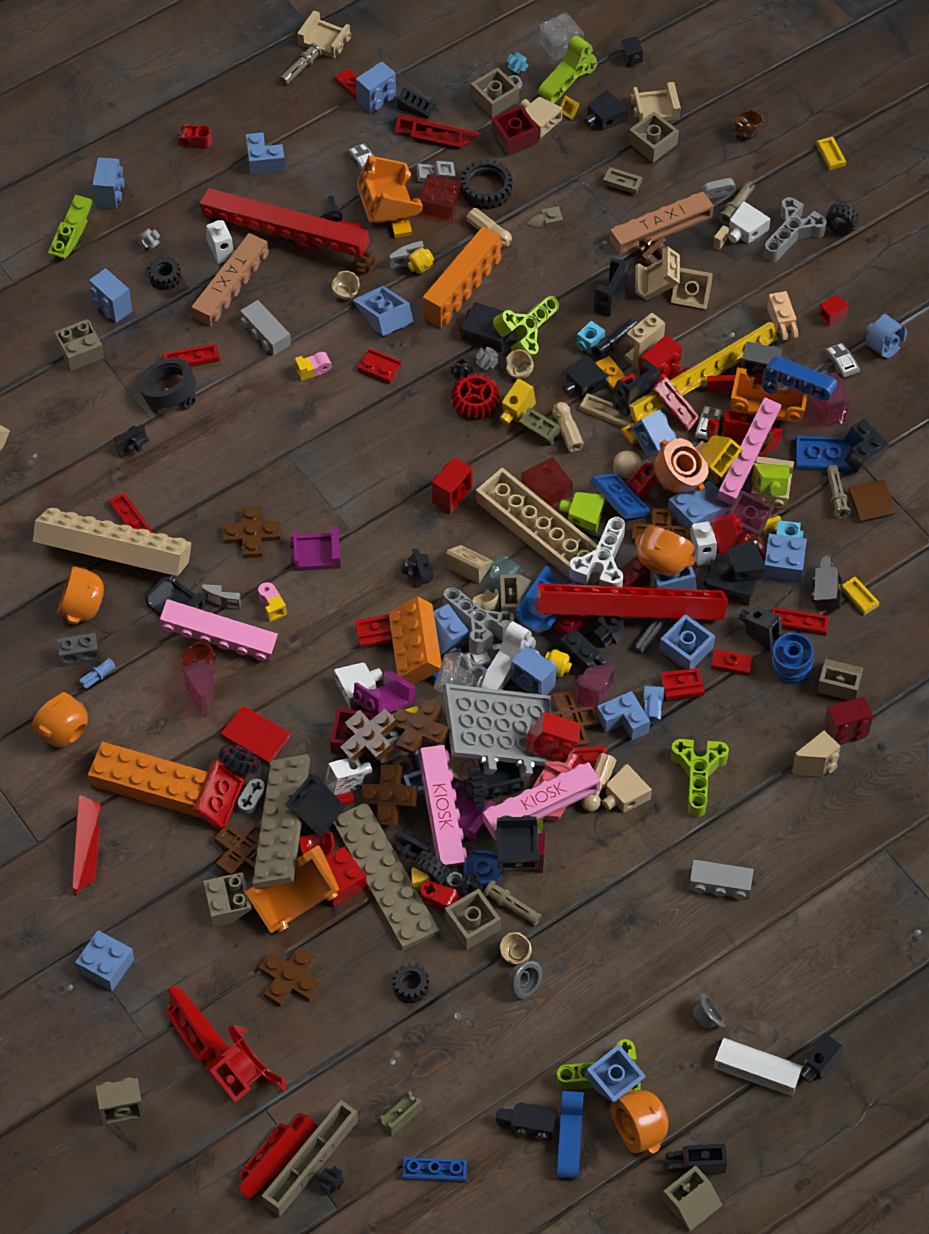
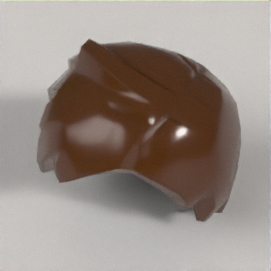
[732,110,764,138]

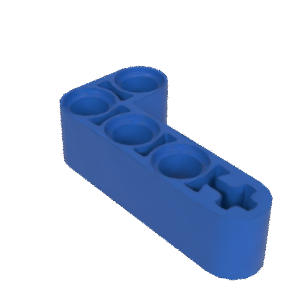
[762,356,837,401]
[557,1091,584,1179]

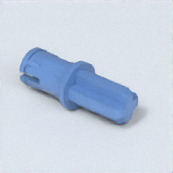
[79,658,116,689]

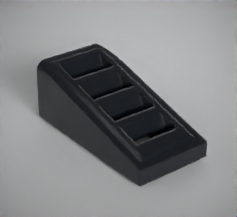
[397,88,436,118]

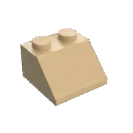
[792,731,841,777]

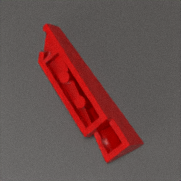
[166,987,229,1065]

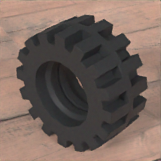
[825,202,859,235]
[148,256,181,290]
[412,851,450,885]
[392,963,429,1004]

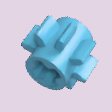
[506,52,529,74]

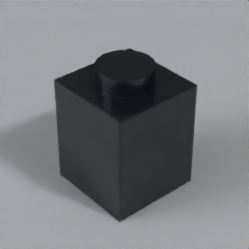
[620,36,643,67]

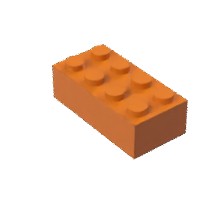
[388,596,443,685]

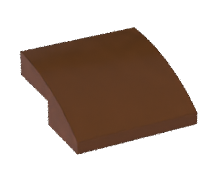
[848,479,896,522]

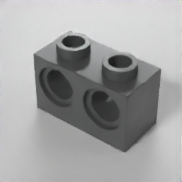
[57,633,100,667]

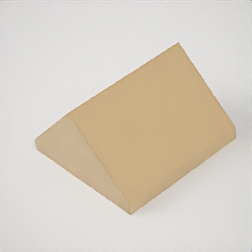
[671,268,713,309]
[446,545,494,584]

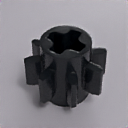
[451,358,474,381]
[458,872,483,896]
[318,1166,345,1194]

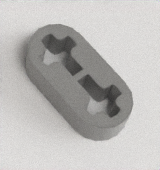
[702,178,736,199]
[238,779,266,815]

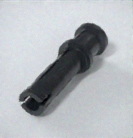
[591,319,637,360]

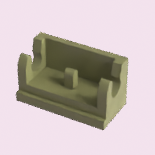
[519,407,561,444]
[377,1090,422,1137]

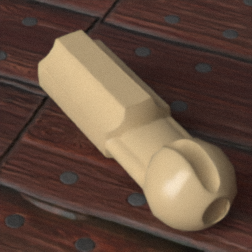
[467,208,512,247]
[552,402,584,453]
[581,753,616,812]

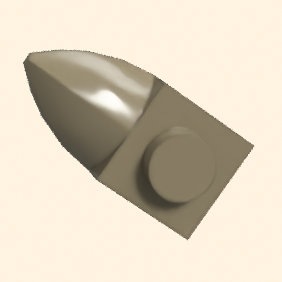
[526,206,563,228]

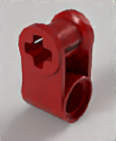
[178,124,213,149]
[626,462,658,498]
[420,881,460,913]

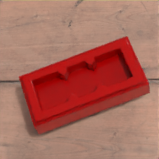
[335,68,358,100]
[711,649,753,676]

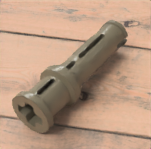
[279,43,322,85]
[718,181,755,226]
[826,465,851,519]
[483,880,542,926]

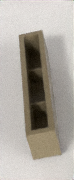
[262,1100,358,1217]

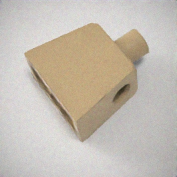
[520,97,563,138]
[602,764,652,812]

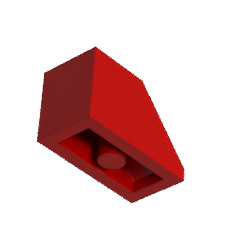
[711,513,742,555]

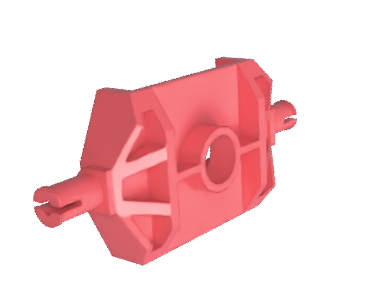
[532,752,578,824]

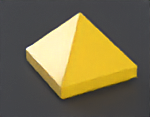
[560,96,580,119]

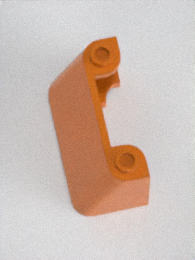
[357,155,422,223]
[730,368,808,422]
[245,845,340,933]

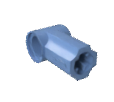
[643,686,664,725]

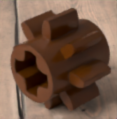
[354,250,375,272]

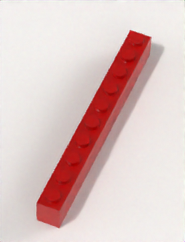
[199,188,370,258]
[534,583,728,621]

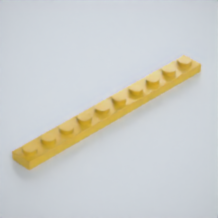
[629,322,778,422]

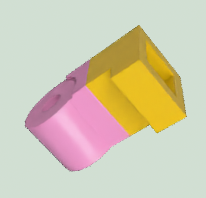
[295,352,332,381]
[258,582,287,622]

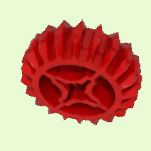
[451,373,500,419]

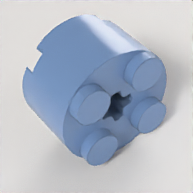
[865,314,907,358]

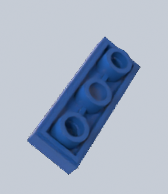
[402,1157,467,1183]

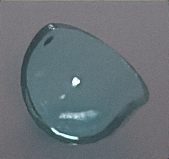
[490,555,524,582]

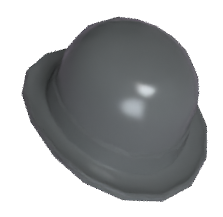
[509,961,543,999]
[693,992,726,1029]

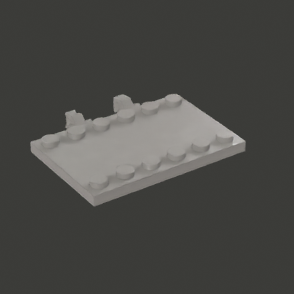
[443,684,559,779]

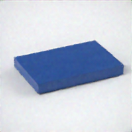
[795,436,852,472]
[590,473,650,519]

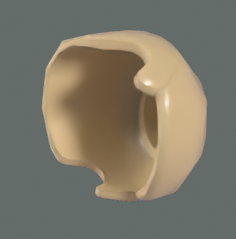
[331,271,360,300]
[506,349,534,379]
[614,451,641,479]
[472,589,501,611]
[448,756,480,782]
[500,932,532,965]

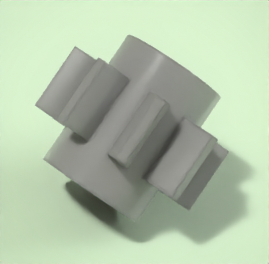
[138,228,160,250]
[476,347,498,370]

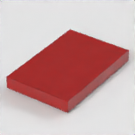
[221,705,292,765]
[192,760,245,831]

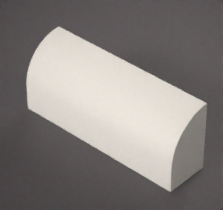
[714,1038,803,1096]

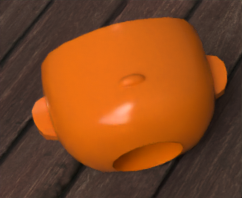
[654,438,709,493]
[635,525,695,576]
[57,566,104,624]
[31,692,88,748]
[610,1089,669,1155]

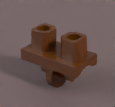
[637,237,667,267]

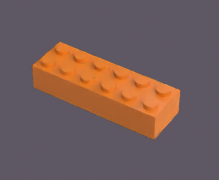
[423,226,502,329]
[88,742,208,818]

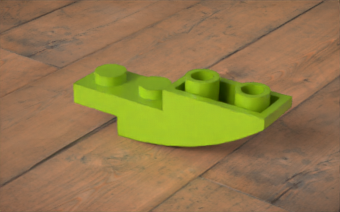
[48,195,93,259]

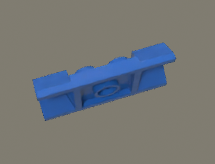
[515,566,580,633]

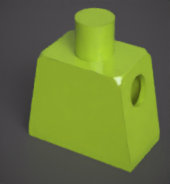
[752,463,790,496]
[559,492,605,533]

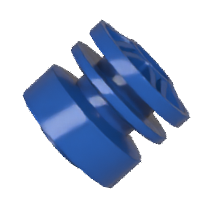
[772,633,814,684]

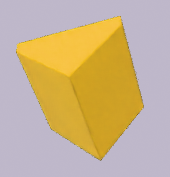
[757,515,781,535]
[411,867,432,892]

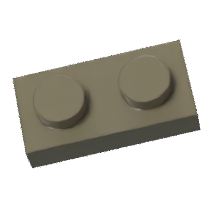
[603,167,642,194]

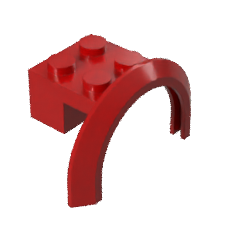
[706,410,783,459]
[203,1025,286,1103]

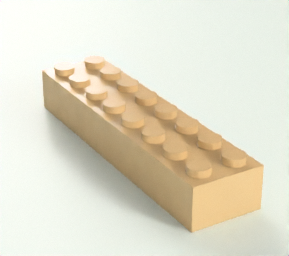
[476,468,605,585]
[33,508,192,576]

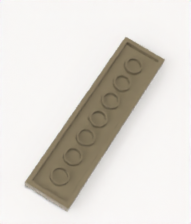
[253,754,310,888]
[332,803,439,950]

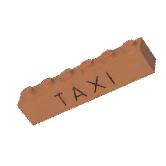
[610,191,714,255]
[191,233,269,326]

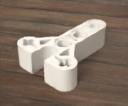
[569,517,625,587]
[478,622,536,690]

